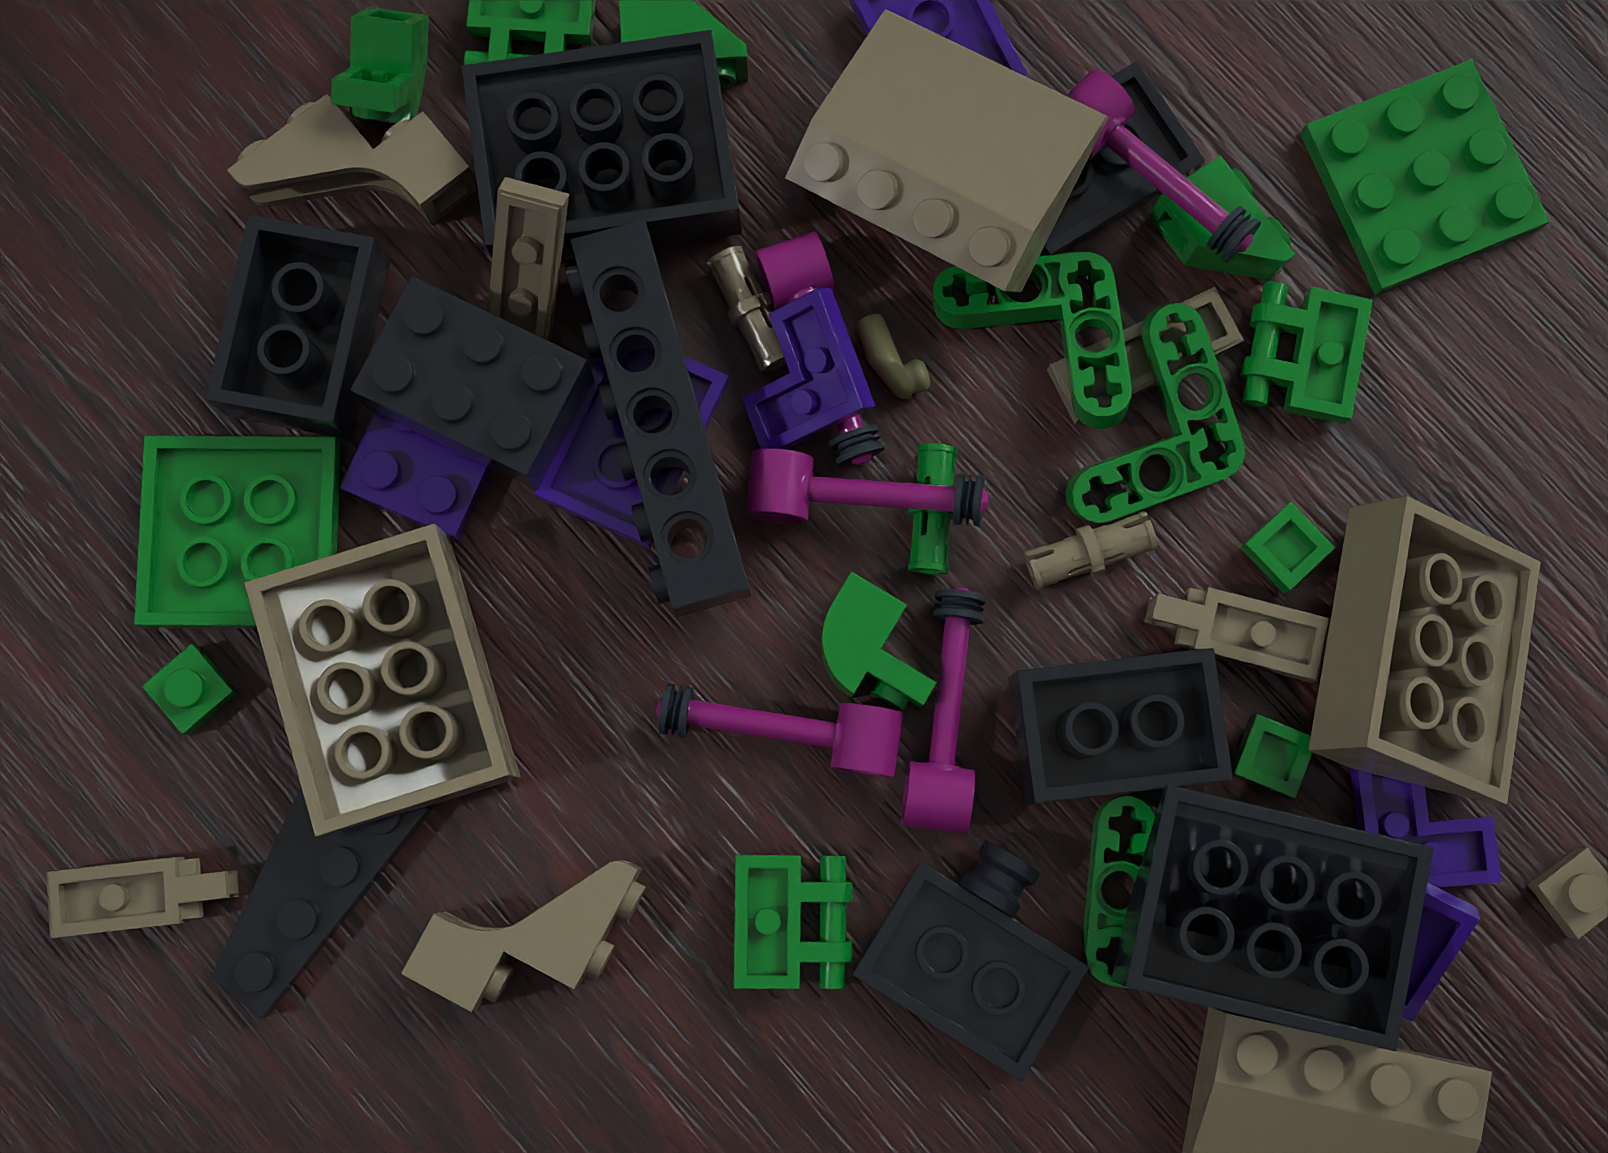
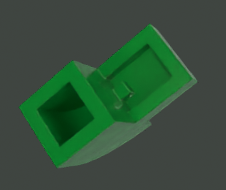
[331,7,429,123]
[821,571,937,712]

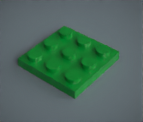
[1300,59,1550,296]
[134,436,341,628]

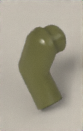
[855,314,930,399]

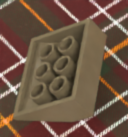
[785,9,1109,292]
[1308,496,1541,805]
[244,523,521,837]
[1182,1007,1492,1153]

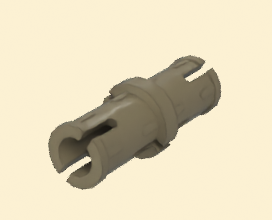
[706,246,787,374]
[1024,511,1158,590]

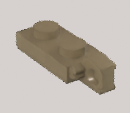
[1144,587,1331,683]
[46,857,240,938]

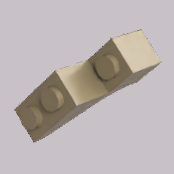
[227,94,478,226]
[401,860,646,1012]

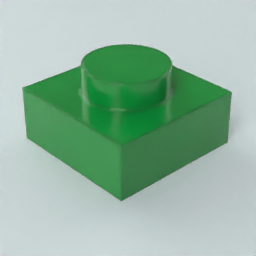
[1240,502,1335,594]
[142,644,240,736]
[1231,714,1312,799]

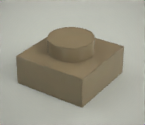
[1528,847,1608,939]

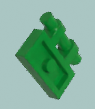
[464,0,596,65]
[1240,281,1373,424]
[734,855,852,989]

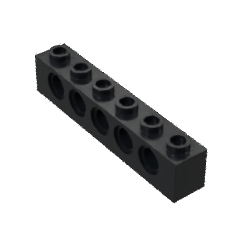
[565,219,751,617]

